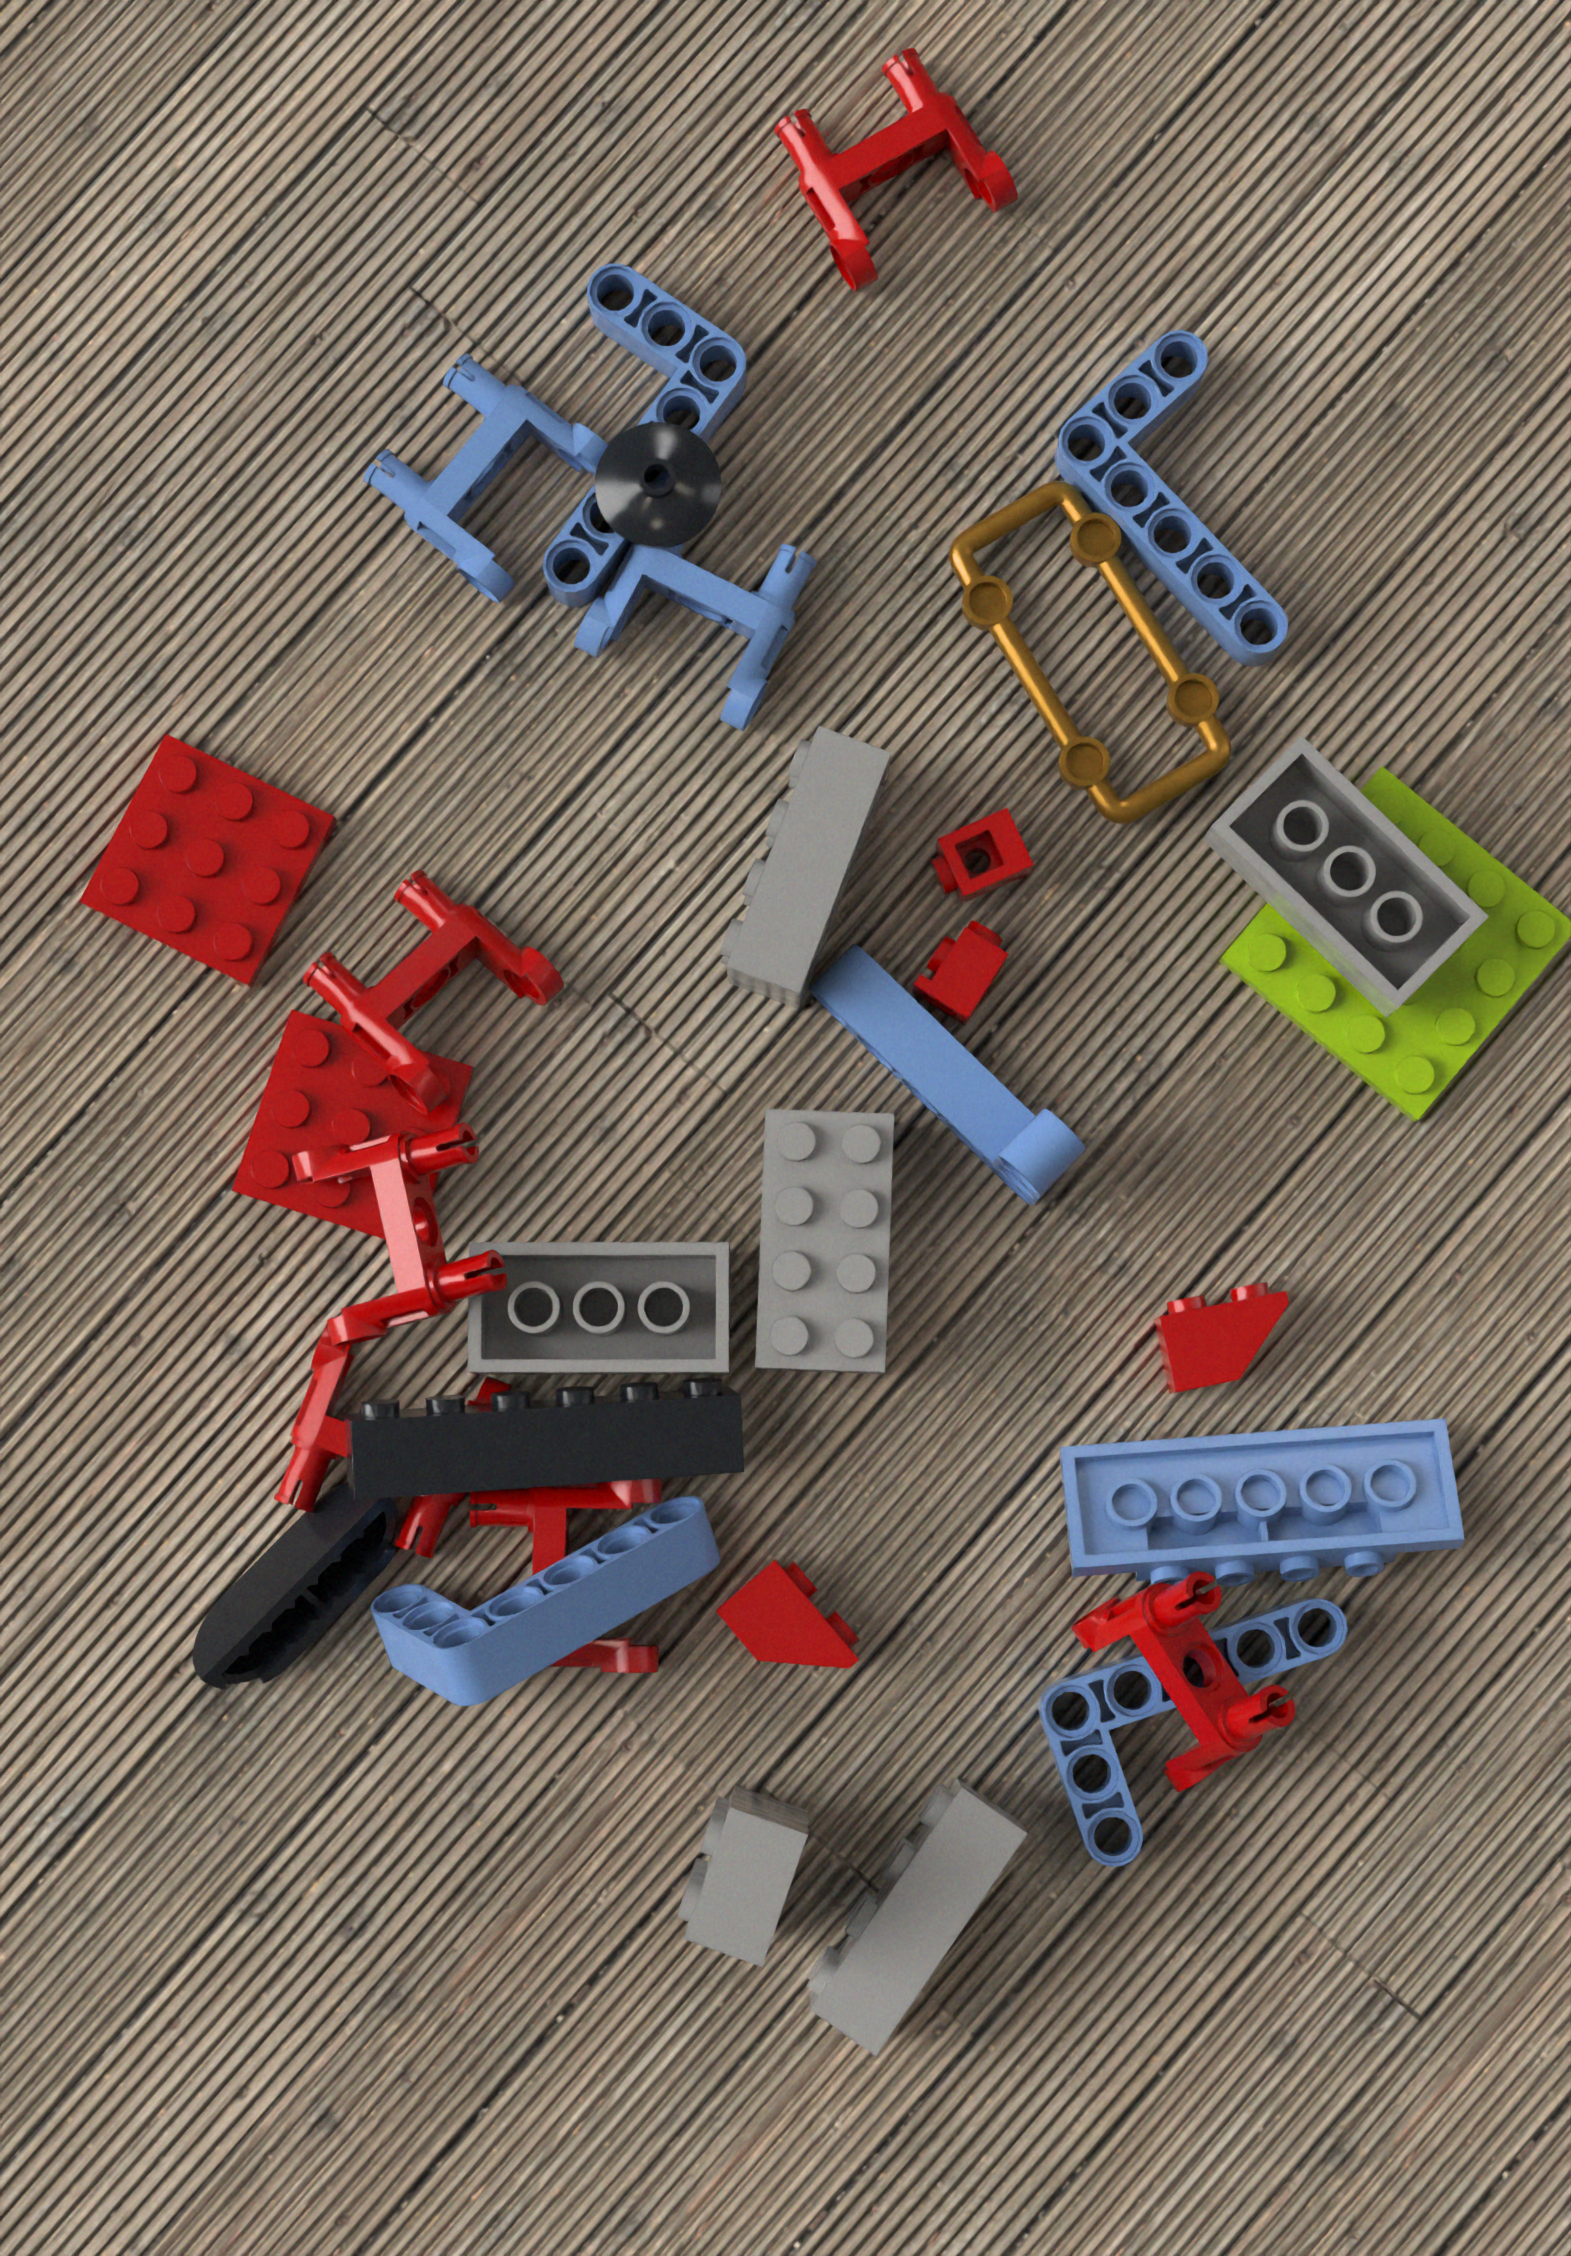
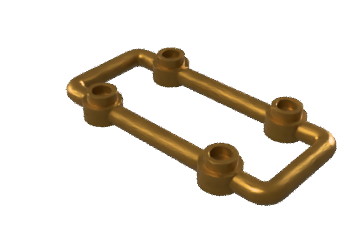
[949,481,1231,824]

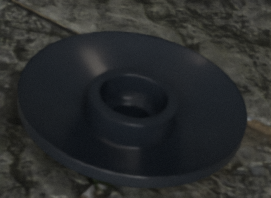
[595,422,721,548]

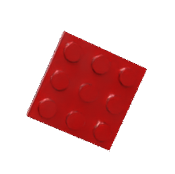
[79,734,337,988]
[232,1009,475,1240]

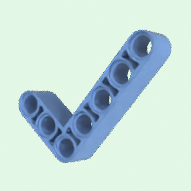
[543,263,747,607]
[1054,330,1288,667]
[809,944,1086,1206]
[370,1496,721,1706]
[1038,1597,1348,1867]

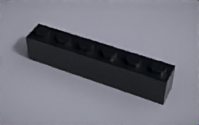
[345,1378,744,1500]

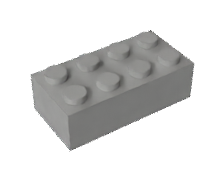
[720,725,891,1010]
[1203,735,1489,1018]
[755,1109,894,1375]
[468,1242,730,1375]
[807,1777,1028,2056]
[677,1785,808,1967]

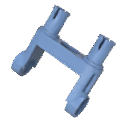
[363,353,609,604]
[574,543,817,731]

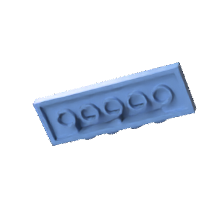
[1060,1418,1465,1586]

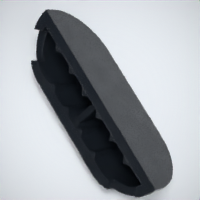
[193,1481,399,1689]

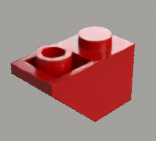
[1154,1282,1289,1394]
[715,1559,860,1668]

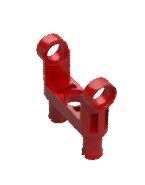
[774,48,1018,292]
[303,870,564,1115]
[292,1122,507,1347]
[274,1317,512,1559]
[470,1478,662,1673]
[1070,1571,1295,1792]

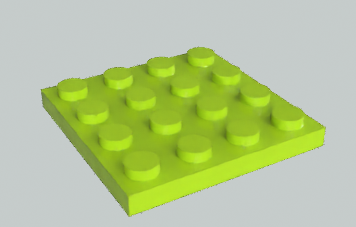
[1219,766,1571,1122]

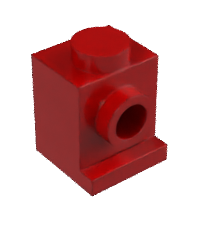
[930,808,1034,904]
[912,920,1009,1026]

